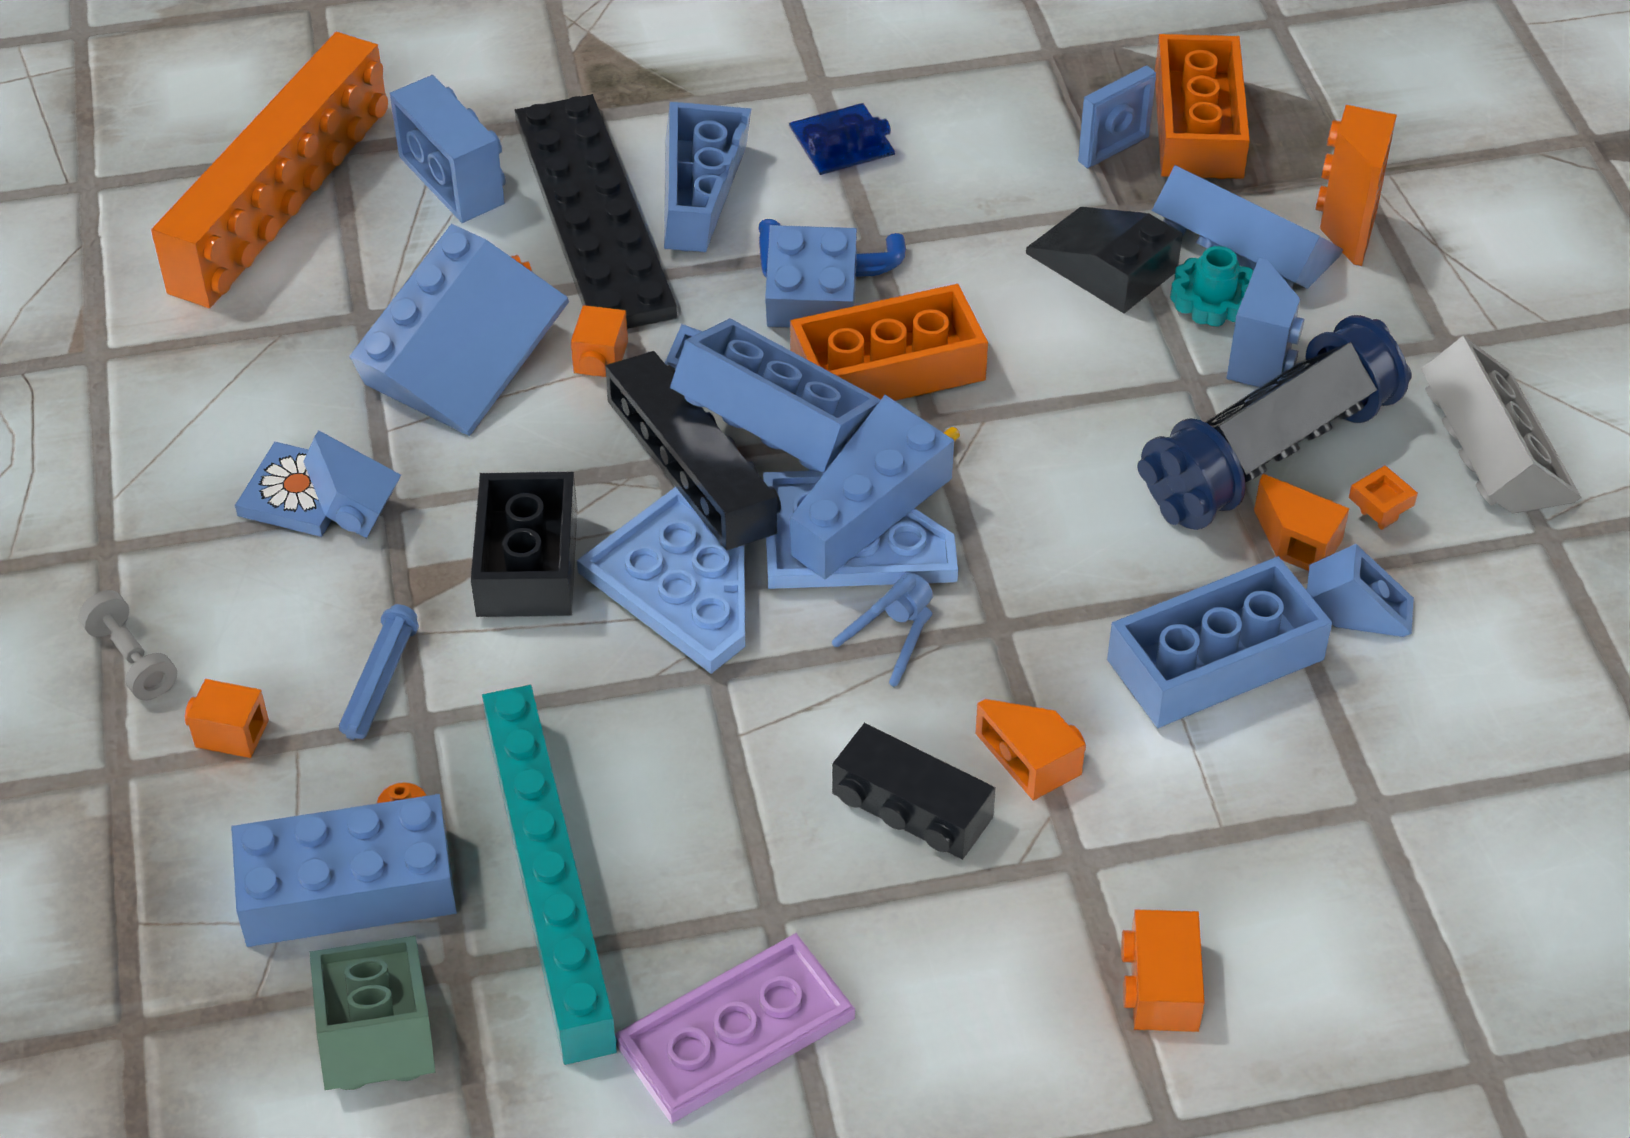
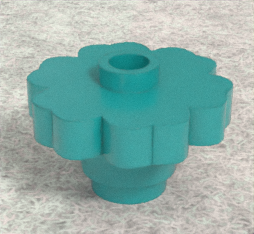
[1170,246,1253,327]

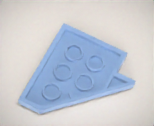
[763,469,958,589]
[577,487,745,674]

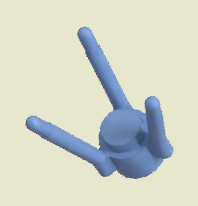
[832,573,933,687]

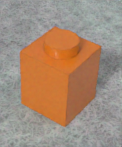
[571,305,628,377]
[185,679,269,758]

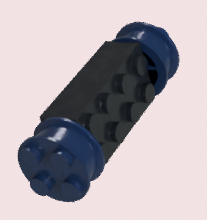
[1137,315,1412,530]

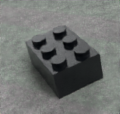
[471,472,578,617]

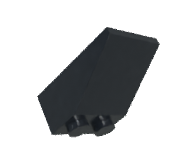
[1026,207,1183,314]

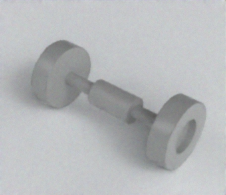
[78,590,177,700]

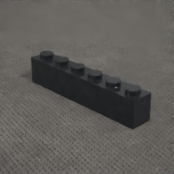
[605,351,781,551]

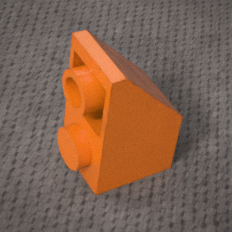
[1254,473,1350,571]

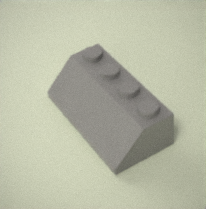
[1421,336,1582,514]

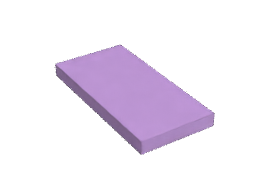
[615,933,855,1124]

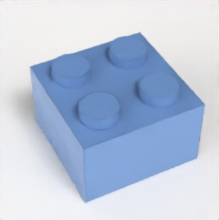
[765,225,857,327]

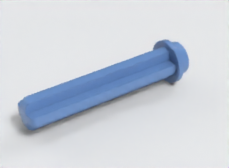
[339,604,419,741]

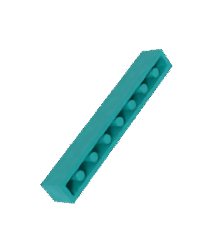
[482,684,617,1065]

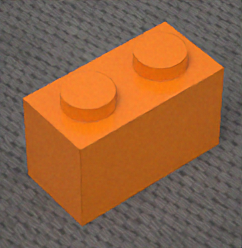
[1121,909,1205,1032]

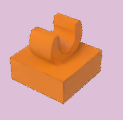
[1349,465,1418,530]

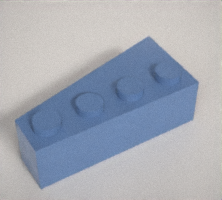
[664,102,752,252]
[790,395,954,579]

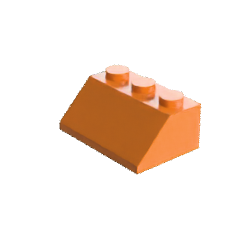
[1315,105,1397,266]

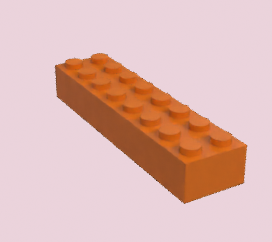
[151,32,388,308]

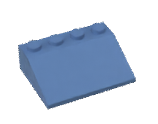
[349,223,569,436]

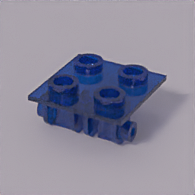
[789,103,895,175]

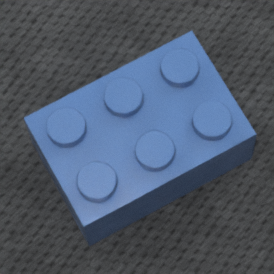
[390,74,506,223]

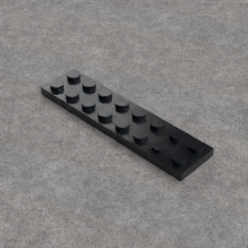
[514,94,677,329]

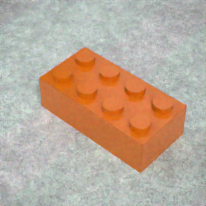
[1155,34,1250,179]
[790,284,988,401]

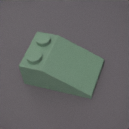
[309,935,436,1090]

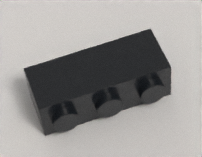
[832,722,996,860]

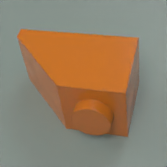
[975,699,1086,801]

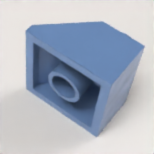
[1226,258,1304,387]

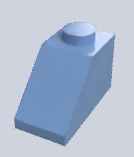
[303,430,401,538]
[1306,544,1414,637]

